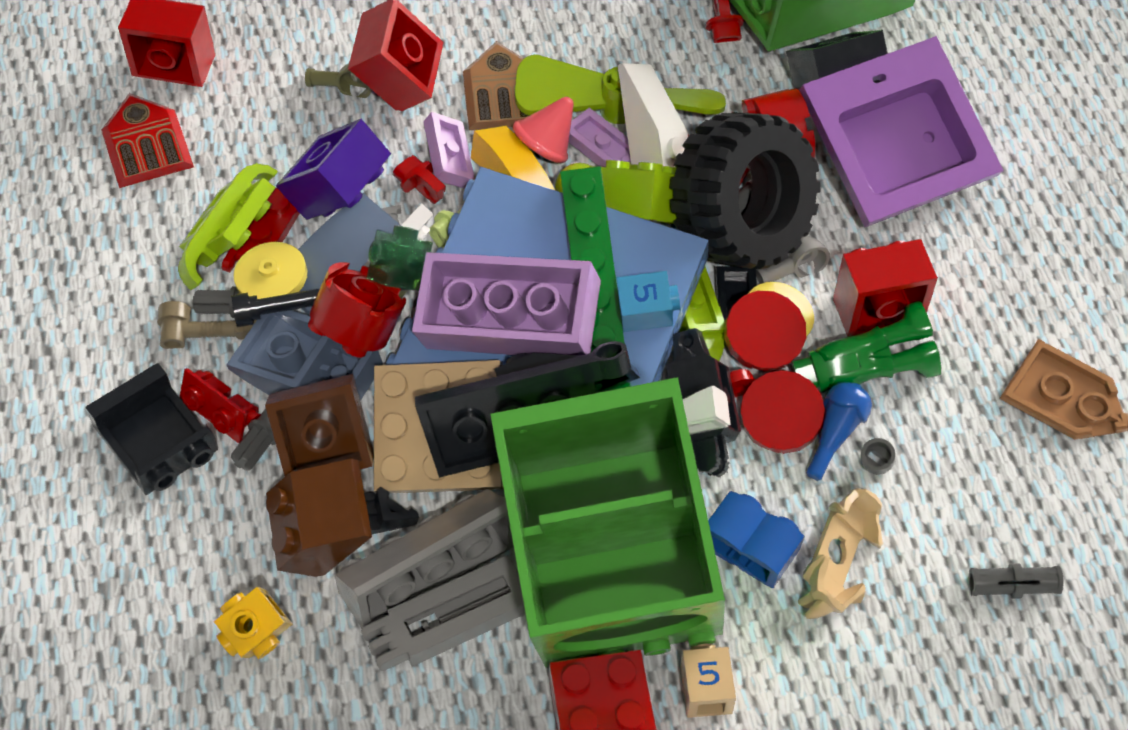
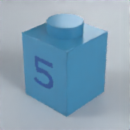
[616,271,680,332]

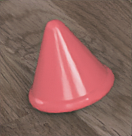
[513,97,574,163]

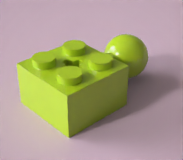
[555,160,677,224]

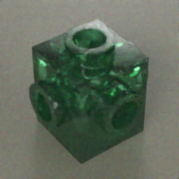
[367,225,433,291]

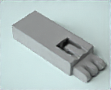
[361,555,526,671]

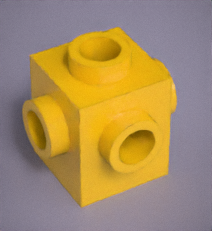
[214,587,293,659]

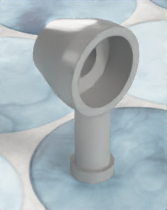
[756,235,830,284]

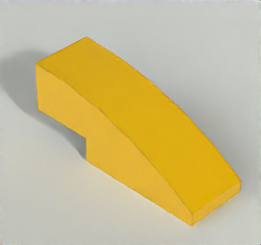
[470,126,556,191]

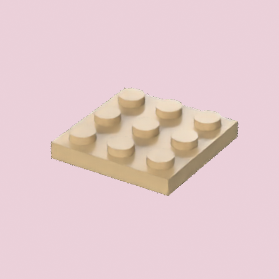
[374,360,504,493]

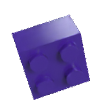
[276,118,391,220]

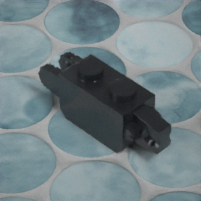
[665,328,741,478]

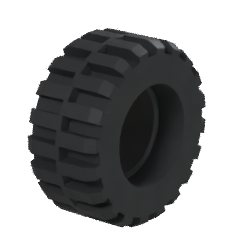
[669,112,820,269]

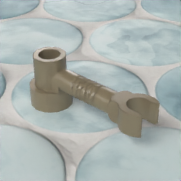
[157,301,257,349]

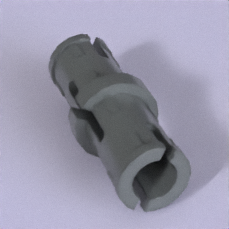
[968,563,1064,599]

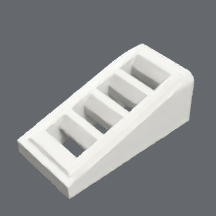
[683,385,730,435]

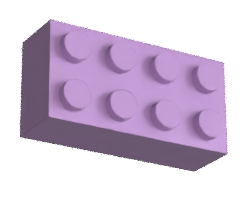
[412,252,601,355]

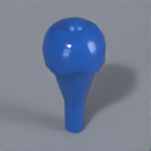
[806,382,872,481]

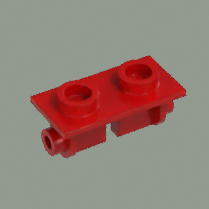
[180,368,261,443]

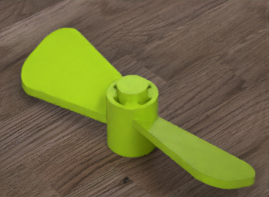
[515,54,726,124]

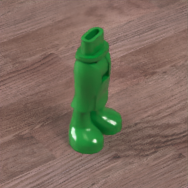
[792,301,942,393]

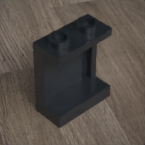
[85,363,218,495]

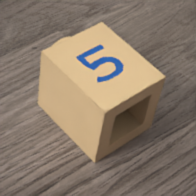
[680,644,736,718]

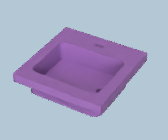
[799,36,1004,228]

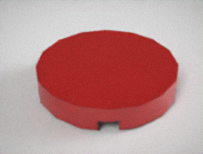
[724,290,806,372]
[740,370,825,454]

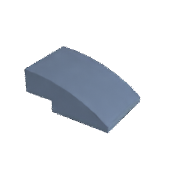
[298,193,416,316]
[226,310,383,401]

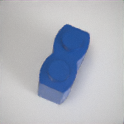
[708,491,805,588]

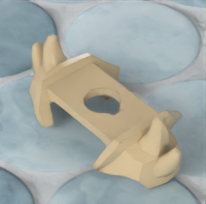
[798,488,883,619]

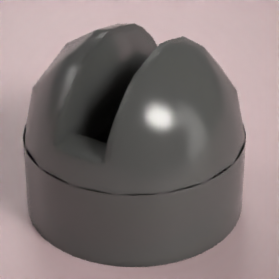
[861,438,895,475]

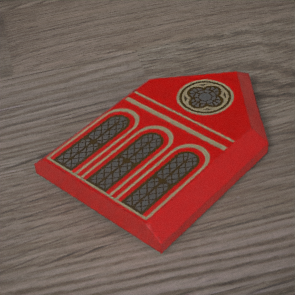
[101,93,194,188]

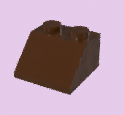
[266,459,372,577]

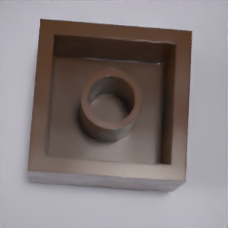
[265,374,374,476]

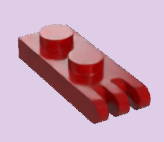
[221,188,300,273]

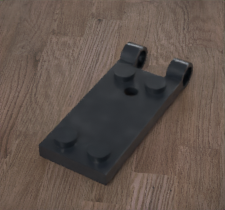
[415,341,631,478]

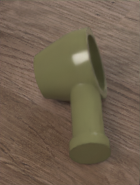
[305,63,372,98]

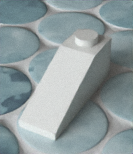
[618,63,688,167]

